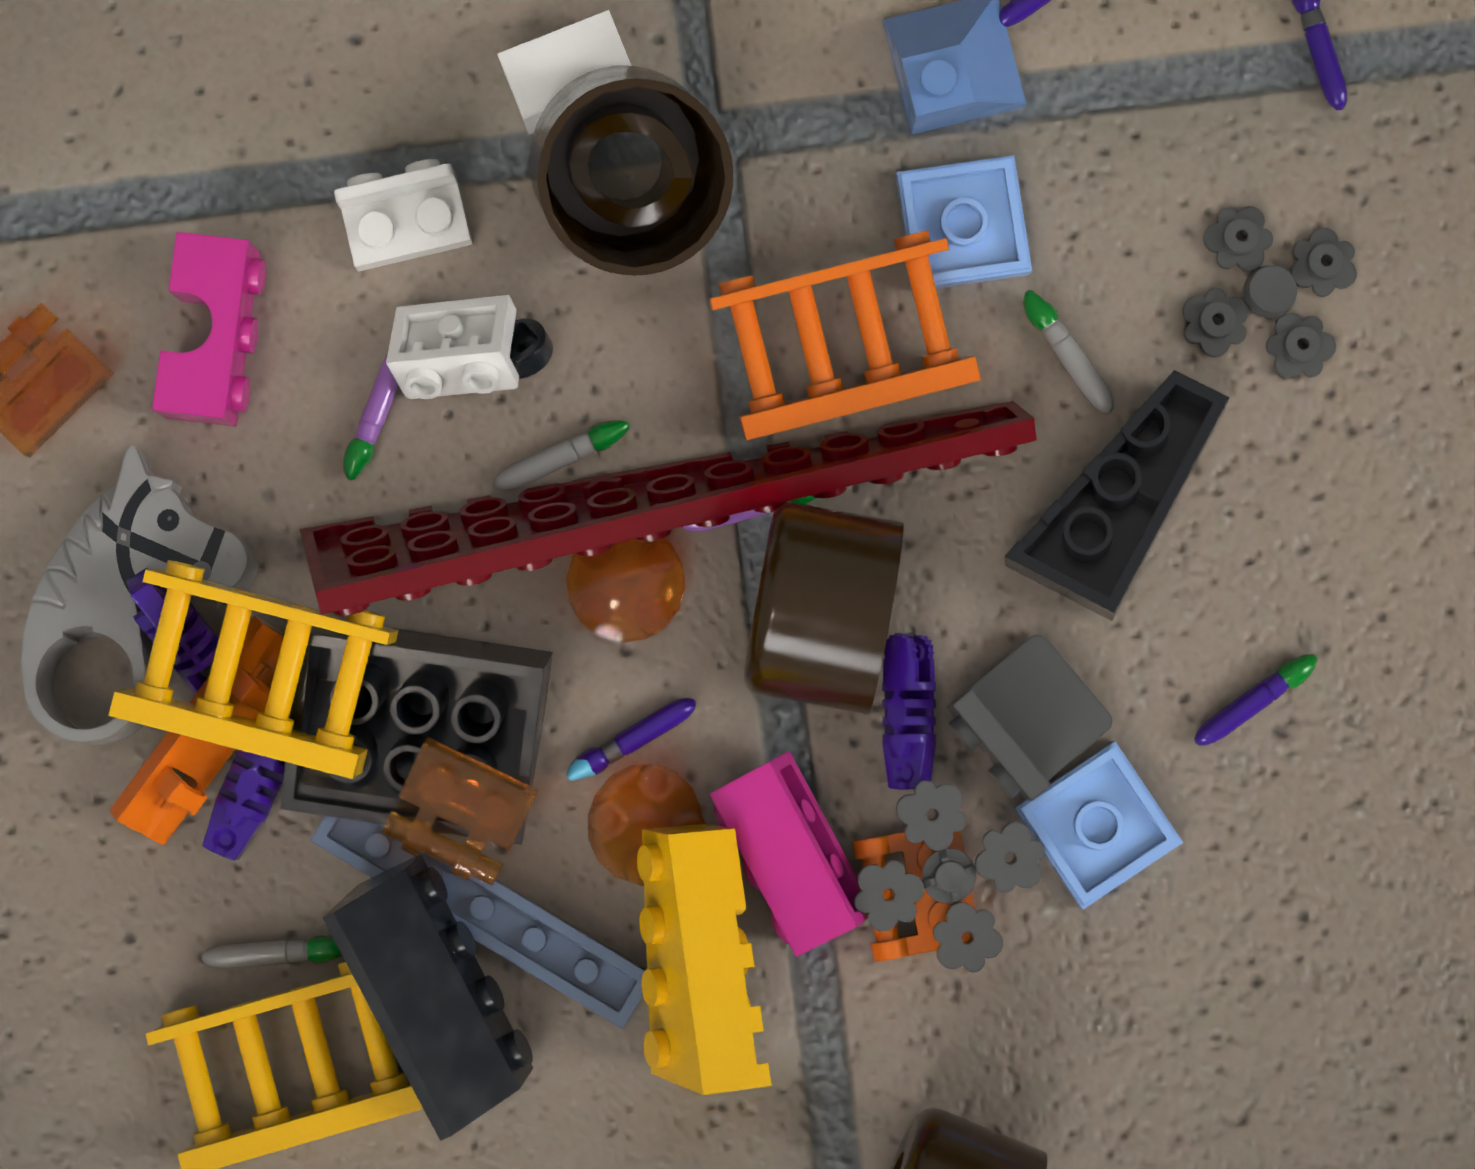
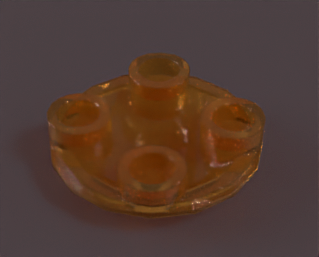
[566,538,686,643]
[588,764,706,886]

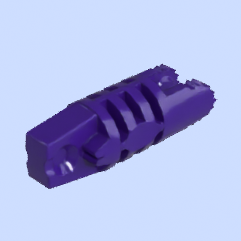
[127,568,219,694]
[882,633,936,790]
[202,715,290,861]

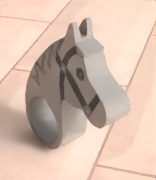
[20,446,258,745]

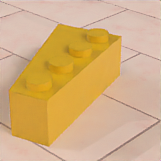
[637,824,772,1095]

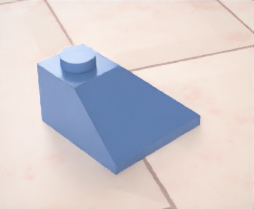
[883,0,1026,135]

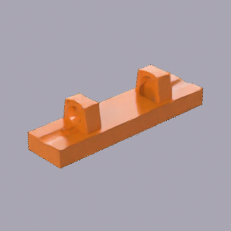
[109,615,284,846]

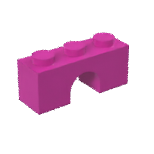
[152,232,266,427]

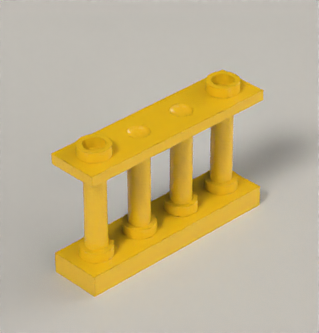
[108,560,399,779]
[145,962,423,1169]

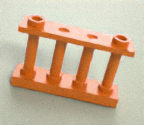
[708,230,981,441]

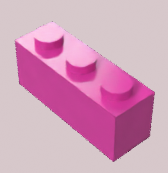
[710,751,868,957]

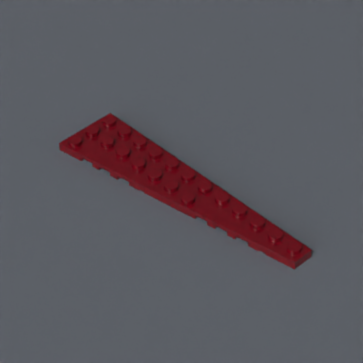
[300,401,1037,616]

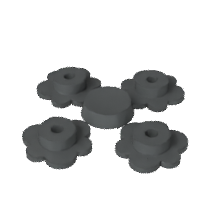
[1182,206,1357,379]
[854,780,1045,972]

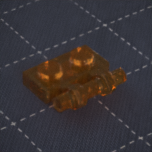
[0,302,114,458]
[381,737,539,886]

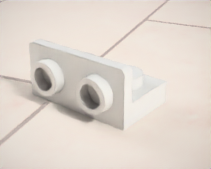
[334,159,473,272]
[386,295,519,399]

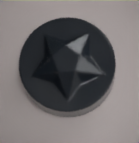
[510,319,553,379]

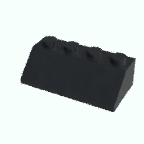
[323,854,533,1141]

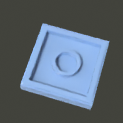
[896,155,1032,289]
[1013,741,1183,910]

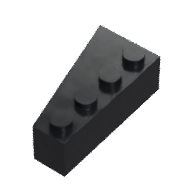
[1005,370,1230,621]

